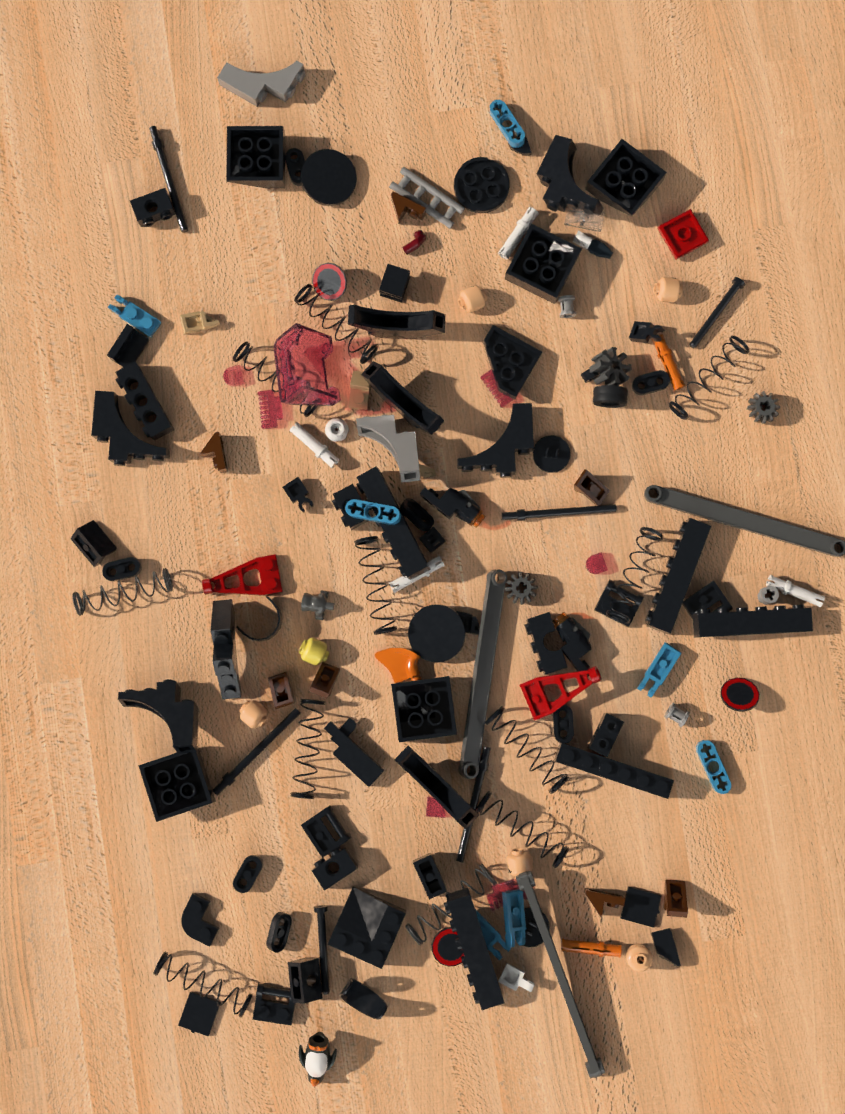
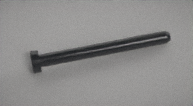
[690,277,745,349]
[314,905,330,995]

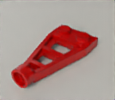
[202,554,283,596]
[520,666,602,721]

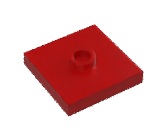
[657,209,709,260]

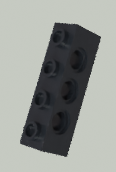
[115,361,174,441]

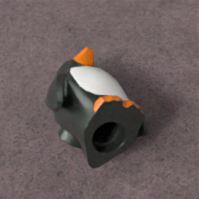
[299,1032,337,1087]

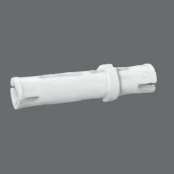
[498,207,539,260]
[290,422,340,468]
[389,555,445,594]
[766,575,825,607]

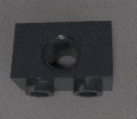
[130,188,176,227]
[332,484,370,530]
[587,713,624,757]
[312,847,358,891]
[413,853,447,900]
[288,957,323,1004]

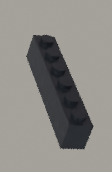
[356,466,431,580]
[645,518,711,634]
[693,605,813,638]
[554,743,674,799]
[444,888,504,1010]

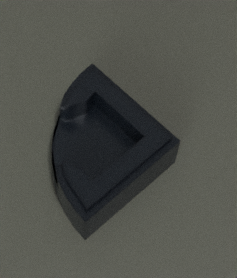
[508,136,532,156]

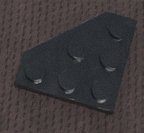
[483,325,542,400]

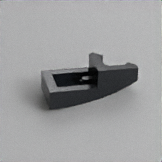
[455,610,480,635]
[651,928,681,968]

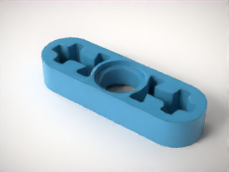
[490,100,525,148]
[345,499,401,525]
[696,740,731,794]

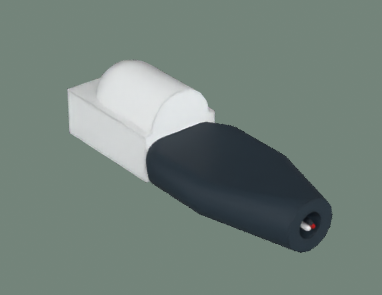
[573,230,613,259]

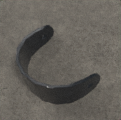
[236,596,283,642]
[339,978,388,1020]

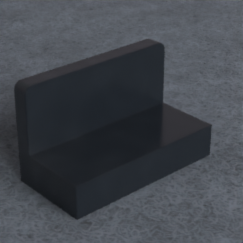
[107,324,149,367]
[70,520,117,567]

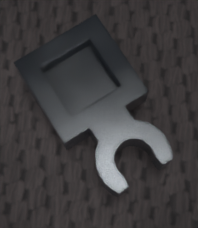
[629,321,665,343]
[282,477,314,513]

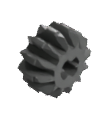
[747,391,780,424]
[505,572,538,605]

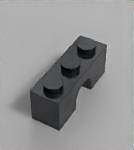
[524,612,568,675]

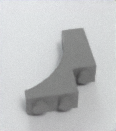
[217,61,305,107]
[356,415,420,482]

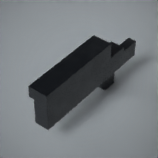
[324,717,384,787]

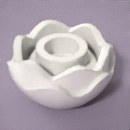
[325,418,349,442]

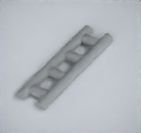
[389,167,465,229]

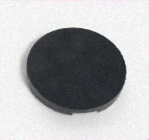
[300,149,357,206]
[454,157,510,213]
[408,604,466,663]

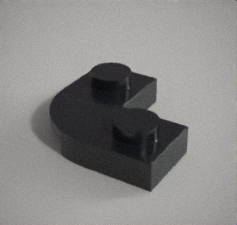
[181,893,219,947]

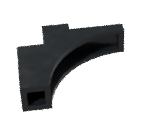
[536,135,604,215]
[348,304,446,339]
[361,361,444,435]
[91,391,170,466]
[457,403,534,478]
[211,599,242,699]
[118,679,199,753]
[395,745,479,829]

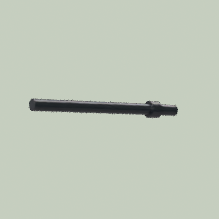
[149,126,188,233]
[502,504,616,521]
[212,708,301,796]
[456,746,491,863]

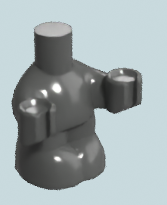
[301,590,335,620]

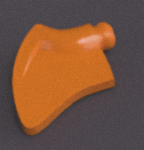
[375,647,421,683]

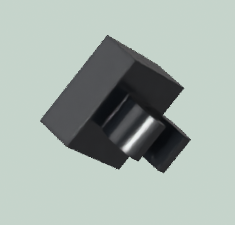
[419,526,446,553]

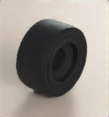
[593,385,628,408]

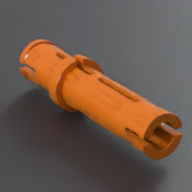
[652,334,686,391]
[561,939,622,958]

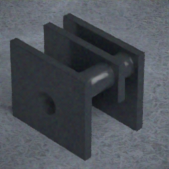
[379,264,410,303]

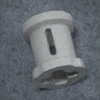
[558,295,576,318]
[757,586,779,605]
[664,703,690,727]

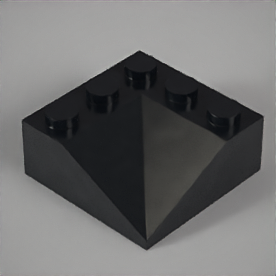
[226,126,285,188]
[585,139,667,217]
[505,224,582,304]
[391,676,457,742]
[138,746,216,822]
[328,886,407,969]

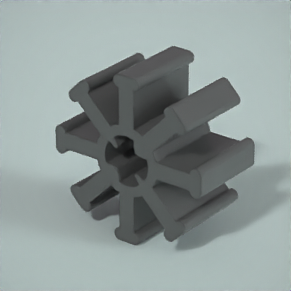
[589,347,632,386]

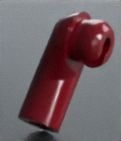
[402,230,426,255]

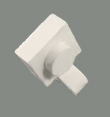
[498,963,534,992]

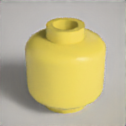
[299,637,329,666]

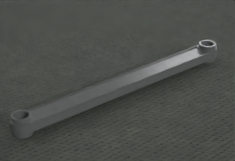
[644,485,845,557]
[458,569,507,779]
[516,871,605,1079]

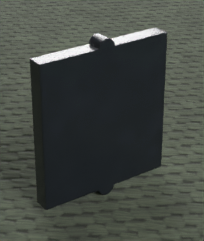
[620,886,662,928]
[178,991,221,1036]

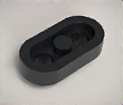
[285,148,305,186]
[632,370,670,395]
[400,498,434,531]
[102,557,142,582]
[553,705,574,743]
[233,855,263,893]
[266,912,292,953]

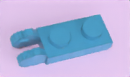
[108,295,162,338]
[637,642,681,697]
[502,889,526,948]
[475,909,512,960]

